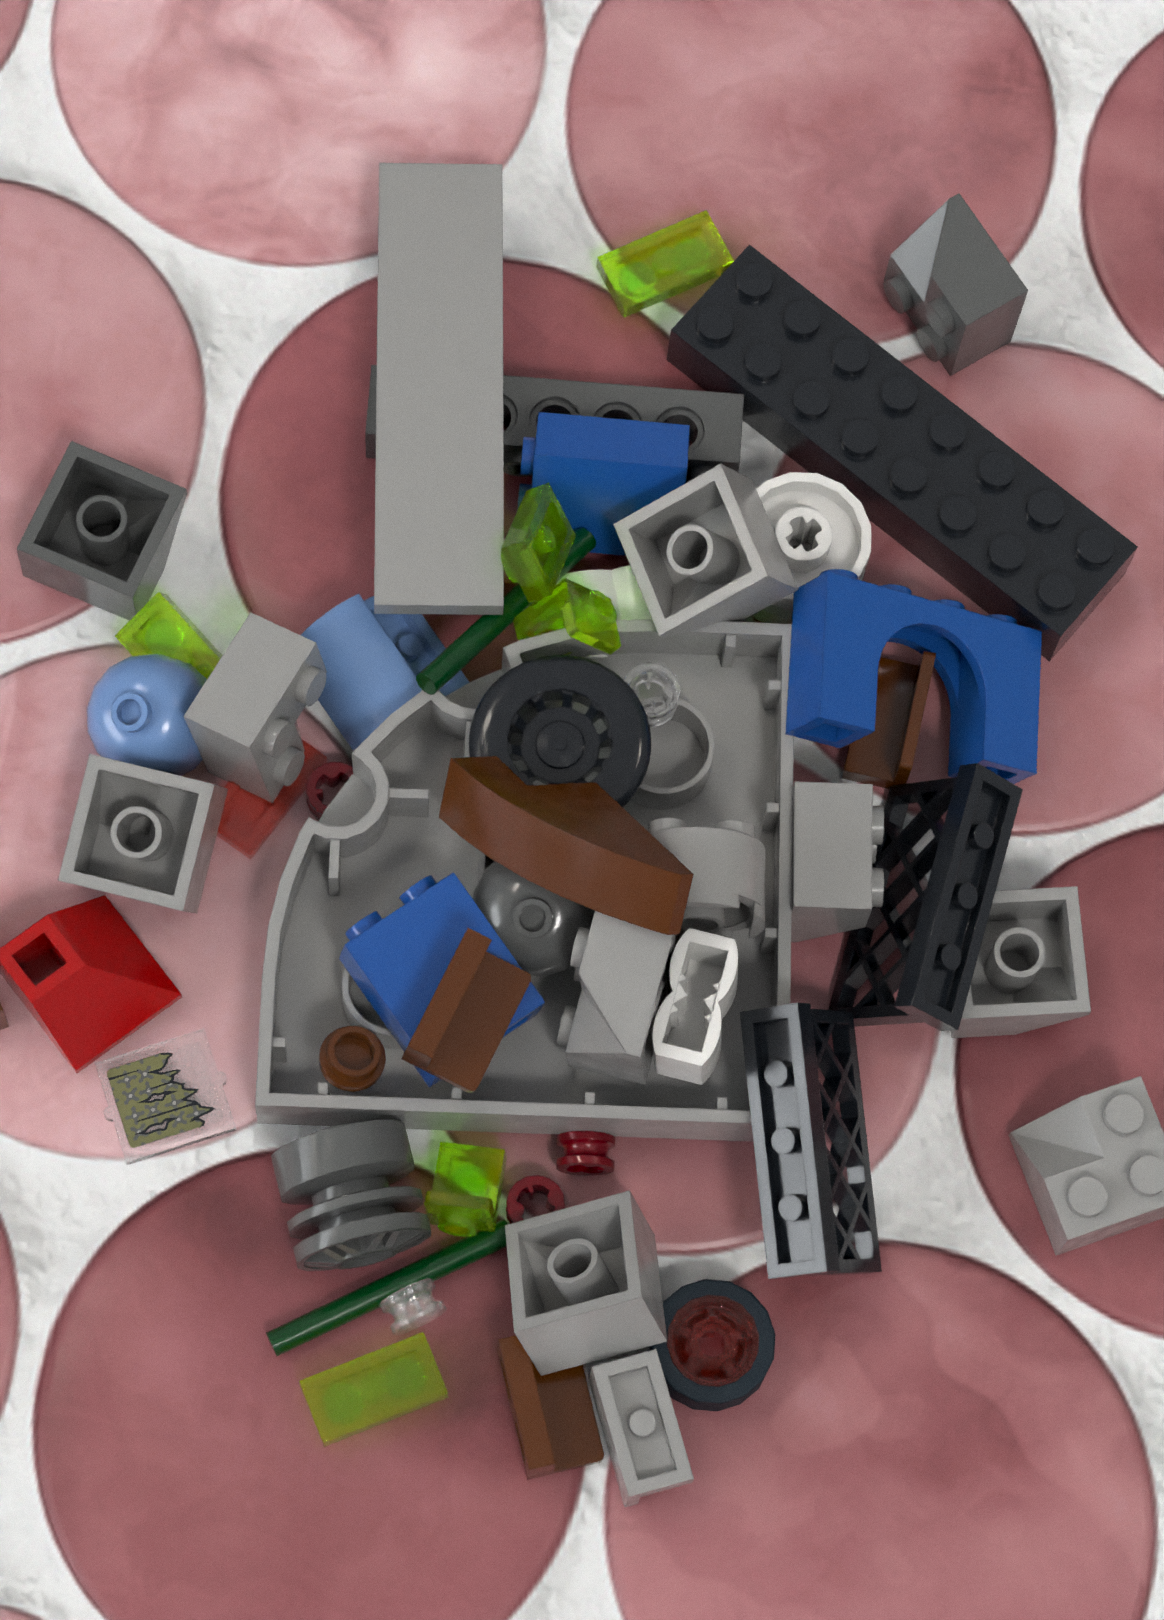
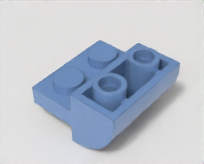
[301,594,470,751]

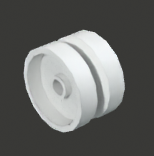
[753,472,871,624]

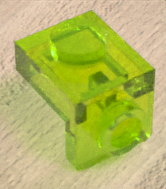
[513,578,621,655]
[424,1142,507,1237]

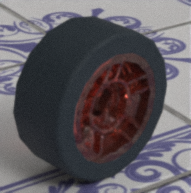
[648,1279,776,1412]

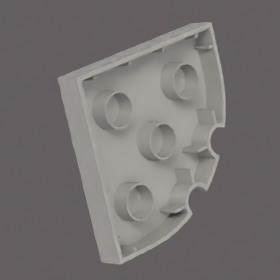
[255,619,794,1142]

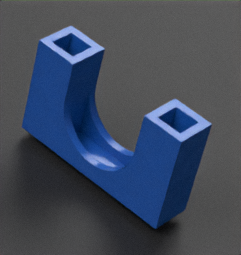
[785,569,1042,784]

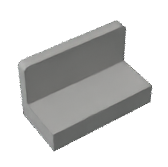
[589,1349,694,1507]

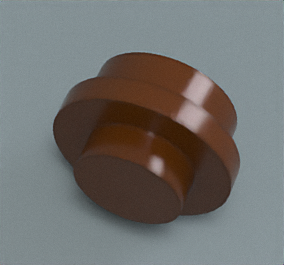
[319,1026,386,1092]

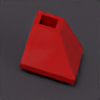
[0,895,182,1074]

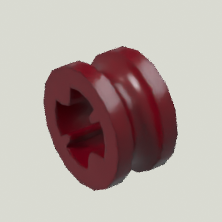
[306,762,353,821]
[556,1131,615,1176]
[505,1175,565,1224]

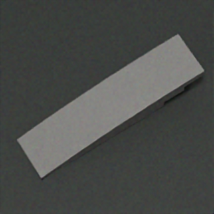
[374,163,504,615]

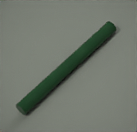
[416,528,596,695]
[266,1219,508,1357]

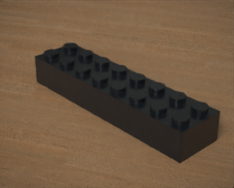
[666,244,1138,662]

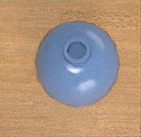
[86,654,207,776]

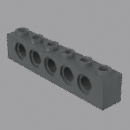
[365,365,744,483]

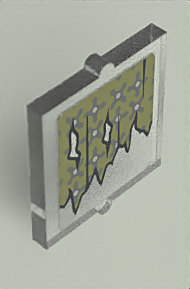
[95,1028,236,1165]

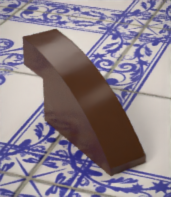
[439,756,694,935]

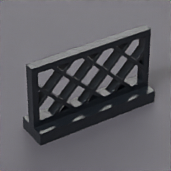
[828,763,1023,1031]
[740,1002,882,1279]

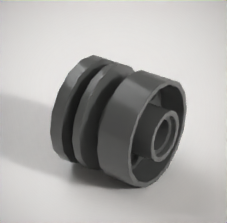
[271,1120,431,1271]

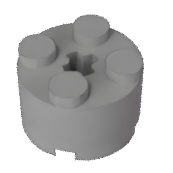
[648,818,766,944]

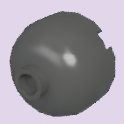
[472,861,595,977]

